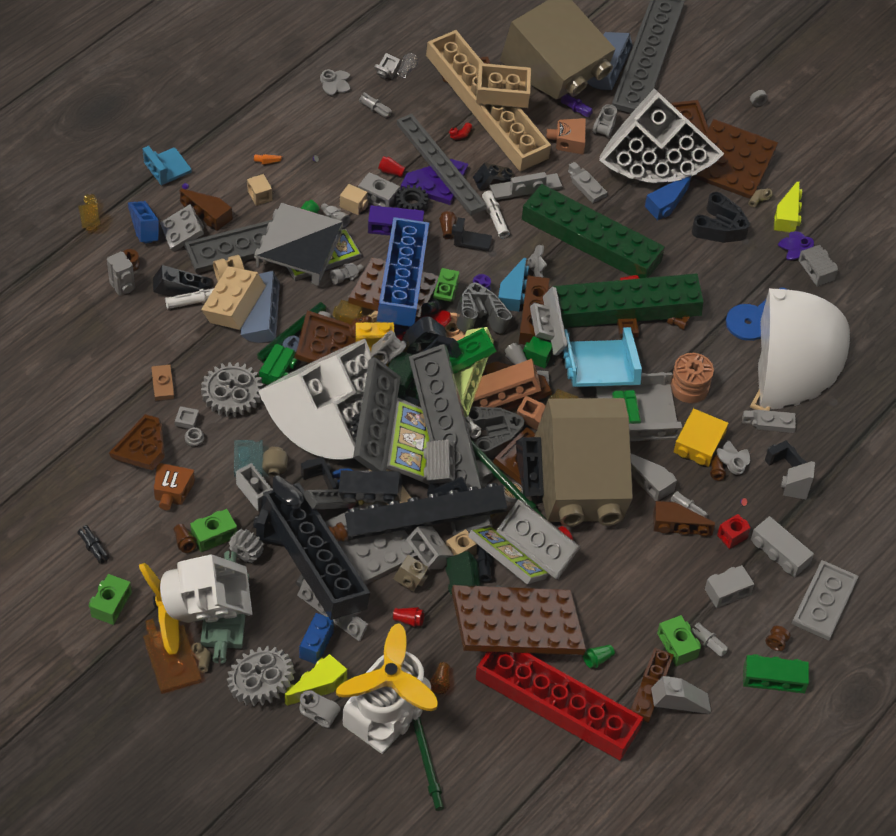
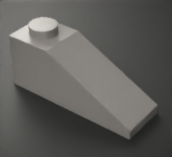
[630,453,677,501]
[651,676,711,714]

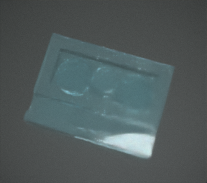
[234,440,263,477]

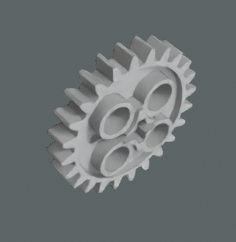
[201,362,263,417]
[227,646,295,706]

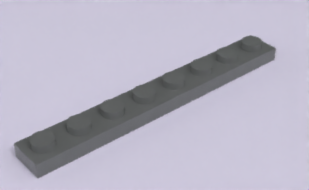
[397,114,486,216]

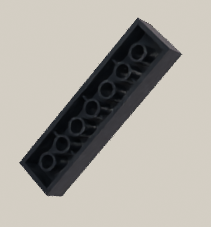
[261,483,370,620]

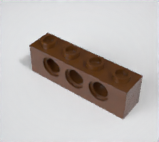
[519,276,552,345]

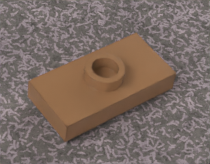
[151,365,174,401]

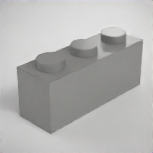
[751,516,814,578]

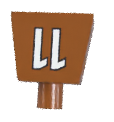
[154,463,195,510]

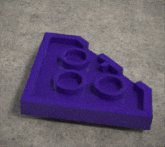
[401,159,468,205]

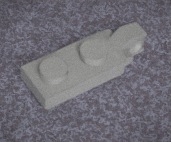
[568,162,608,204]
[742,410,795,433]

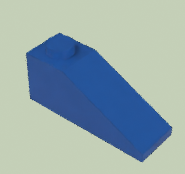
[645,176,691,220]
[128,201,159,243]

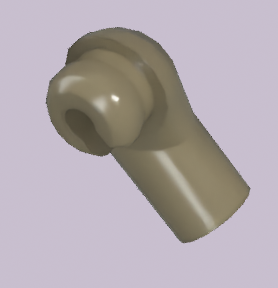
[748,188,773,207]

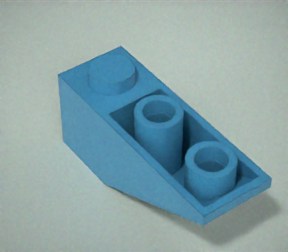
[498,258,529,311]

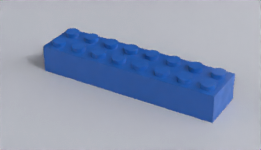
[377,217,429,326]

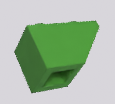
[433,268,459,301]

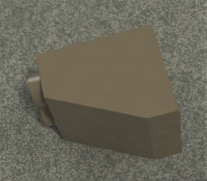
[500,0,615,99]
[535,398,632,527]

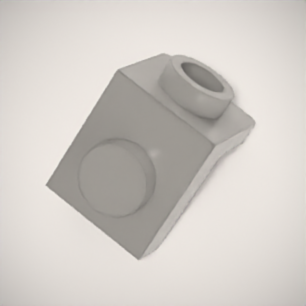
[374,53,401,79]

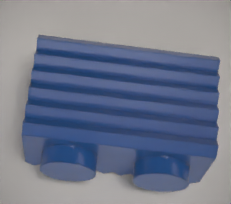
[299,613,334,664]

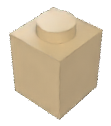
[340,184,369,215]

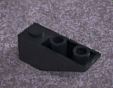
[153,265,213,297]

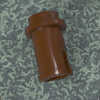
[710,455,726,481]

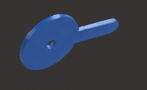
[726,288,787,341]

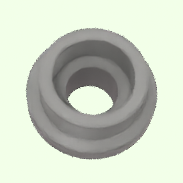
[185,427,204,446]

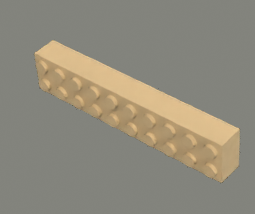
[426,30,551,172]

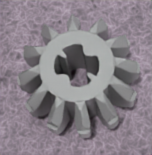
[229,529,264,563]

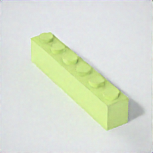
[454,327,494,417]

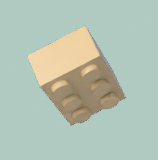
[476,63,531,108]
[201,266,266,330]

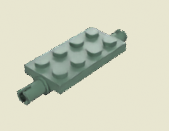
[201,551,249,664]

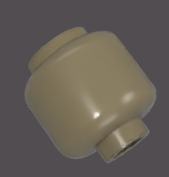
[262,447,288,477]

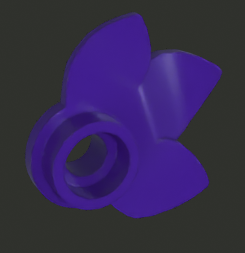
[778,231,814,260]

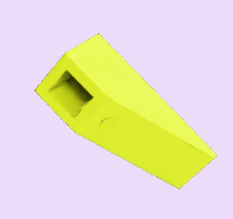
[774,182,802,232]
[285,654,347,706]

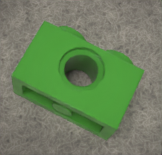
[190,509,237,552]
[89,574,132,625]
[657,615,701,666]

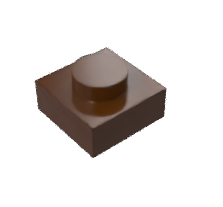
[617,318,639,338]

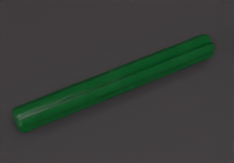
[257,302,326,362]

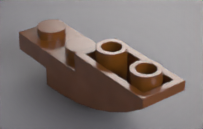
[630,648,674,723]

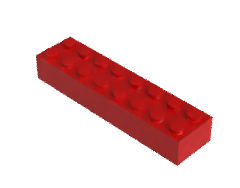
[475,652,644,761]

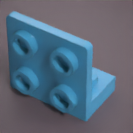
[142,146,192,185]

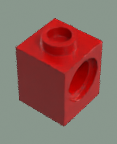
[717,514,751,549]

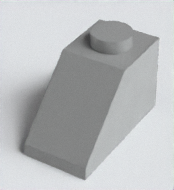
[781,461,815,500]

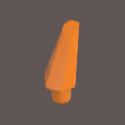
[254,154,282,165]

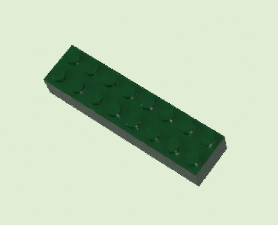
[521,184,665,278]
[552,273,703,328]

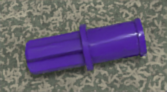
[561,94,593,117]

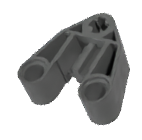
[456,283,512,333]
[468,407,524,460]

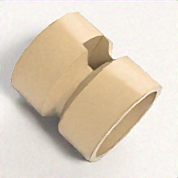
[213,255,244,281]

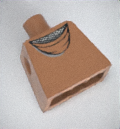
[546,118,586,155]

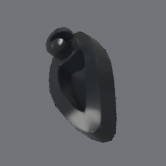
[273,476,303,510]

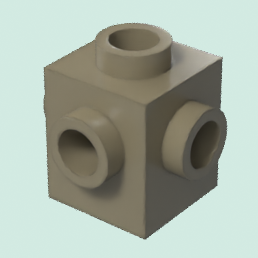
[393,555,428,591]

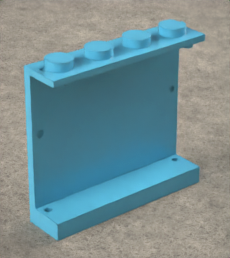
[563,327,642,387]

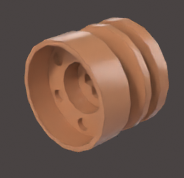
[671,353,714,403]

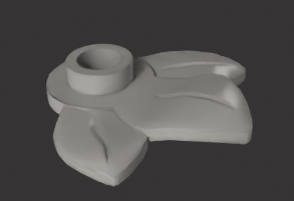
[320,69,350,95]
[528,245,547,277]
[717,441,750,475]

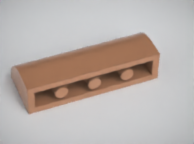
[472,359,541,408]

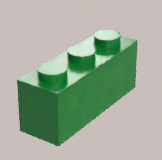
[743,654,809,694]

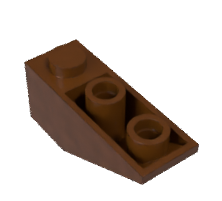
[179,188,233,231]
[653,501,715,536]

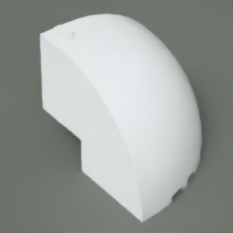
[599,89,724,183]
[758,288,850,409]
[258,339,371,459]

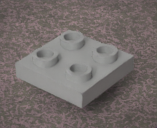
[160,204,204,252]

